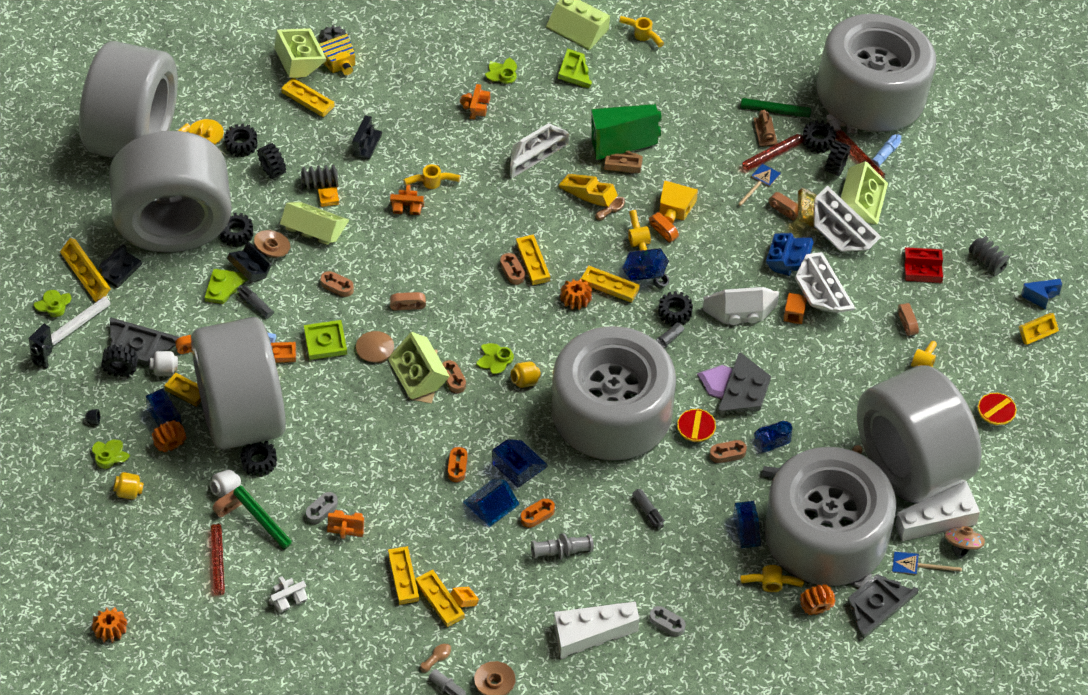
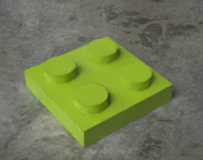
[304,320,348,360]

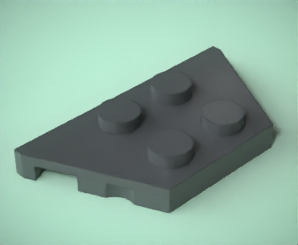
[109,317,179,366]
[718,353,771,415]
[848,574,919,639]

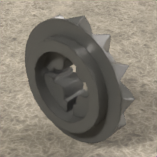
[319,25,346,43]

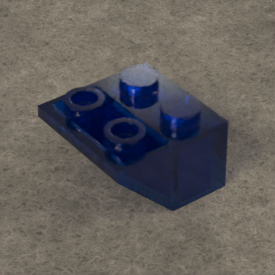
[492,439,548,488]

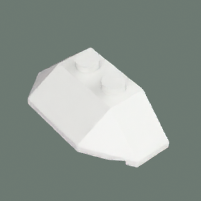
[510,123,569,178]
[814,185,881,252]
[795,252,855,313]
[702,287,779,325]

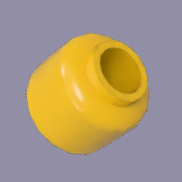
[511,361,541,388]
[113,472,144,500]

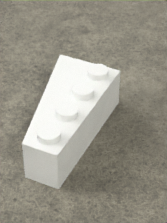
[895,481,980,541]
[554,602,639,659]

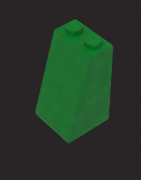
[591,104,662,160]

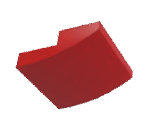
[904,247,943,283]

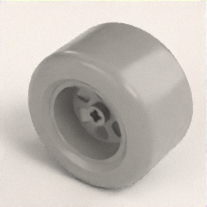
[816,14,936,132]
[79,41,178,158]
[109,131,232,253]
[191,317,286,450]
[551,326,676,460]
[857,365,982,503]
[764,447,896,586]

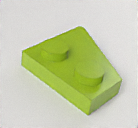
[558,48,592,88]
[205,269,248,304]

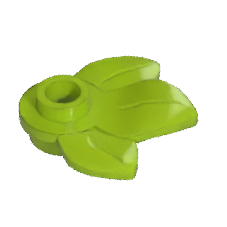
[485,57,517,84]
[33,290,72,317]
[476,343,514,374]
[92,439,130,469]

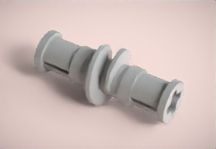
[530,533,594,560]

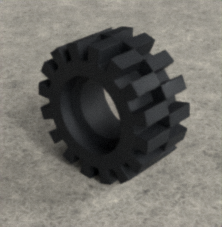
[802,120,836,153]
[224,124,258,157]
[825,141,851,176]
[257,143,286,179]
[220,212,254,247]
[658,291,693,326]
[101,344,138,377]
[240,441,277,477]

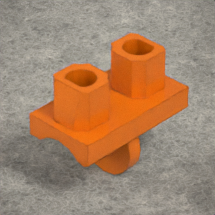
[460,84,491,120]
[390,185,425,215]
[327,510,364,539]

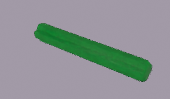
[740,98,811,118]
[233,485,292,549]

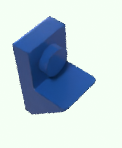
[1021,279,1062,309]

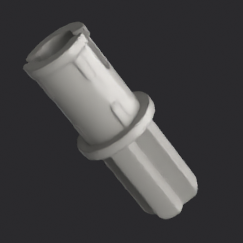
[428,669,466,695]

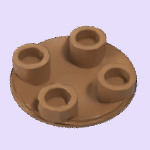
[356,331,394,363]

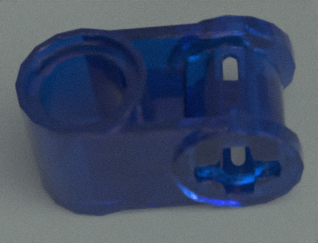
[754,420,793,452]

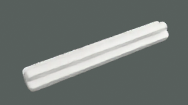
[51,297,111,346]

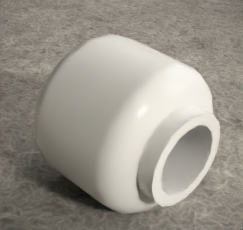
[149,351,178,376]
[210,470,241,498]

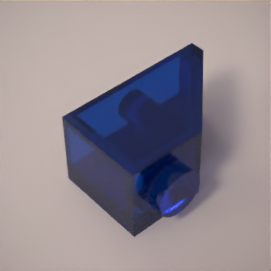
[733,500,761,549]

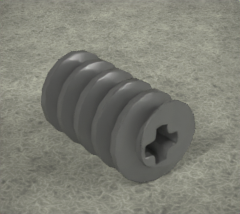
[300,164,339,190]
[969,236,1010,276]

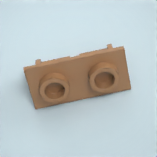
[753,110,778,146]

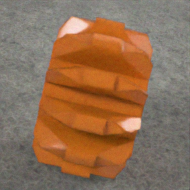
[560,278,592,310]
[151,420,187,452]
[800,584,836,615]
[92,607,127,643]

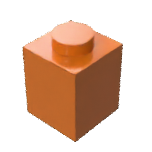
[783,293,807,324]

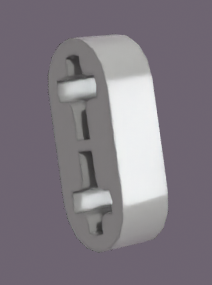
[306,492,338,524]
[650,606,686,637]

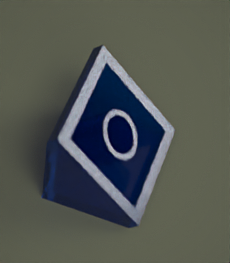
[463,479,519,527]

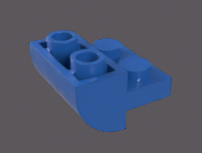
[766,233,814,276]

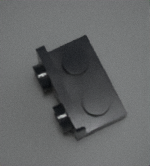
[352,115,382,159]
[226,242,272,281]
[99,244,142,288]
[28,323,53,369]

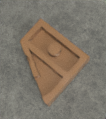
[604,151,643,173]

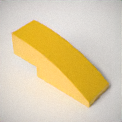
[559,174,618,207]

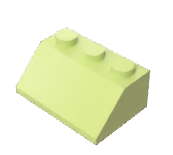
[546,0,610,50]
[274,29,326,78]
[841,161,888,225]
[280,201,349,244]
[388,332,450,399]

